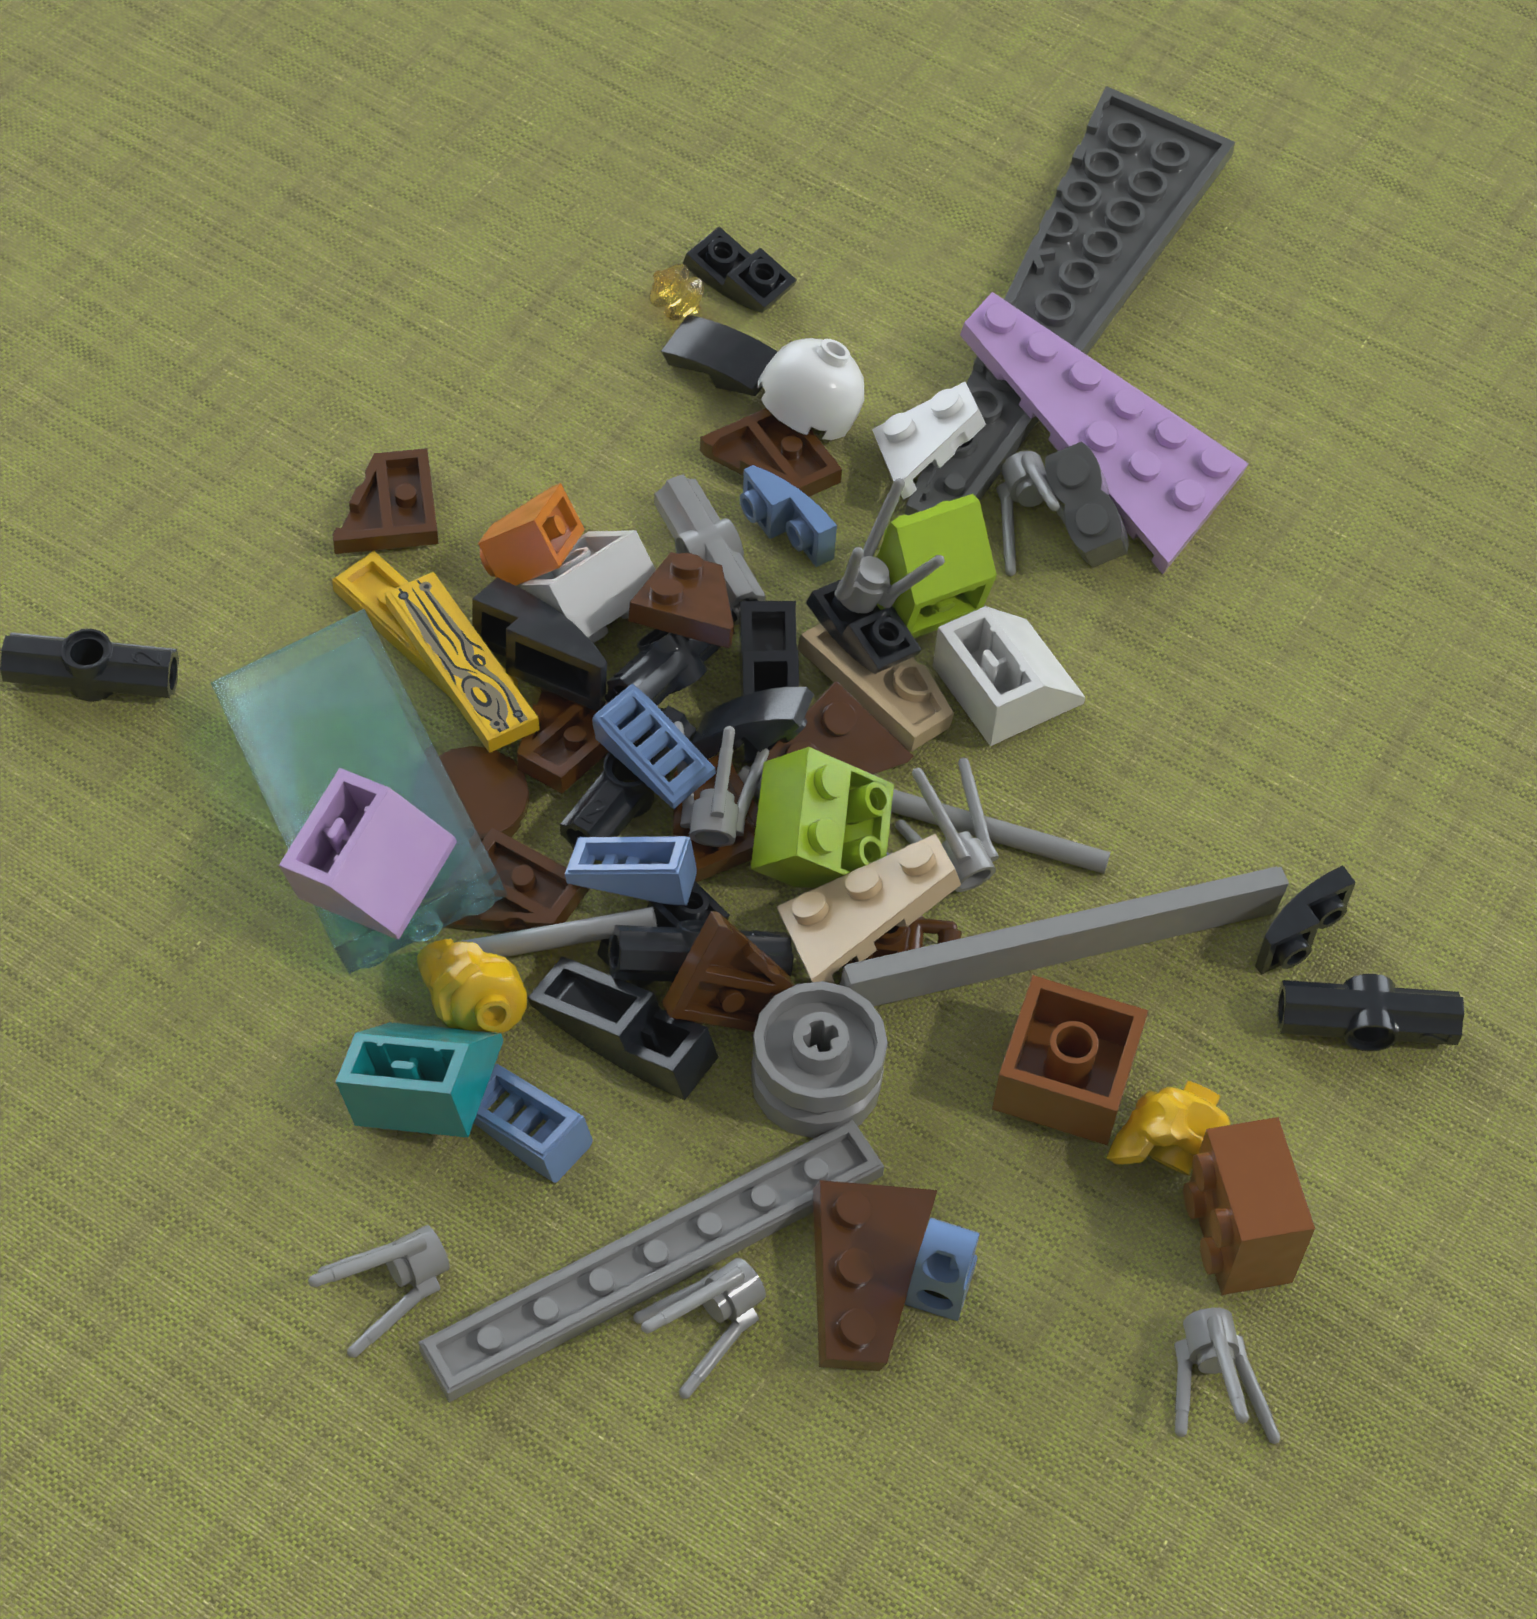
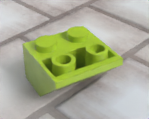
[877,494,997,638]
[751,747,894,888]

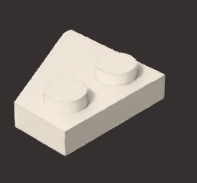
[872,382,986,500]

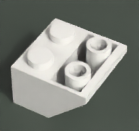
[933,606,1085,746]

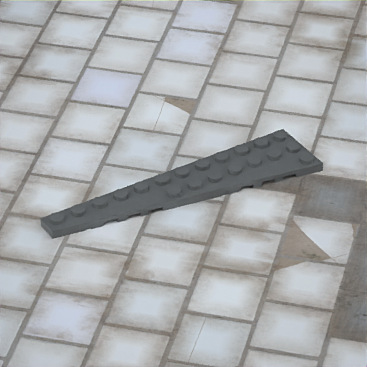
[905,86,1235,515]

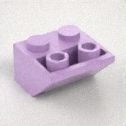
[279,768,457,940]

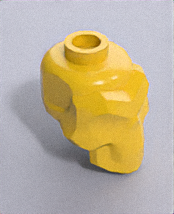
[417,939,527,1034]
[1106,1080,1231,1176]

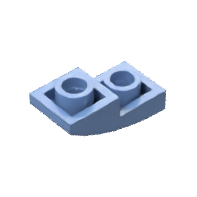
[740,465,837,567]

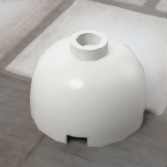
[758,338,864,440]

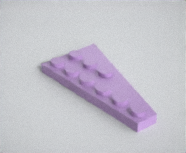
[960,292,1249,574]

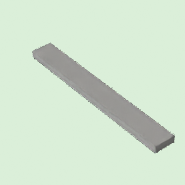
[840,866,1289,1007]
[419,1119,884,1402]

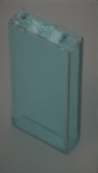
[211,609,508,974]

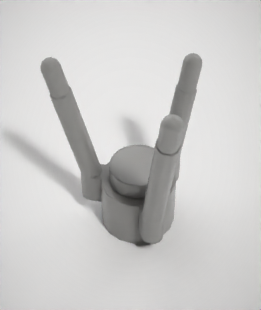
[996,451,1066,576]
[835,478,945,613]
[673,721,769,847]
[895,757,999,892]
[308,1225,450,1358]
[633,1258,766,1399]
[1174,1308,1280,1444]

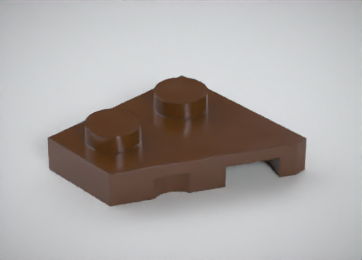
[700,408,842,497]
[766,681,913,775]
[517,688,609,794]
[428,827,590,932]

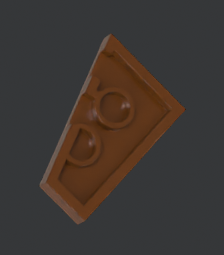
[813,1180,937,1371]

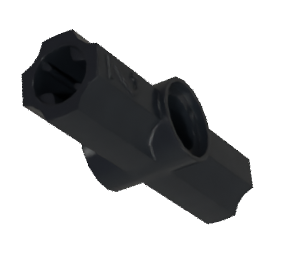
[604,606,738,706]
[0,628,179,702]
[560,705,696,850]
[608,920,794,983]
[1277,974,1464,1051]

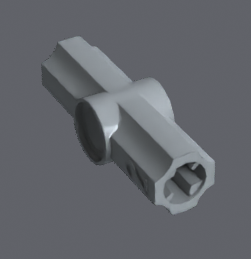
[654,474,766,625]

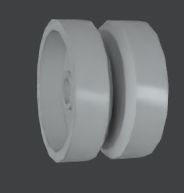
[751,981,888,1139]

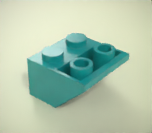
[336,1022,504,1138]

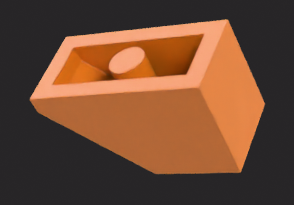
[478,483,585,586]

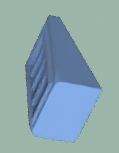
[592,684,716,809]
[565,836,697,905]
[474,1063,593,1183]

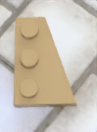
[798,623,954,752]
[776,834,961,984]

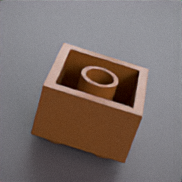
[992,975,1149,1146]
[1183,1117,1315,1295]

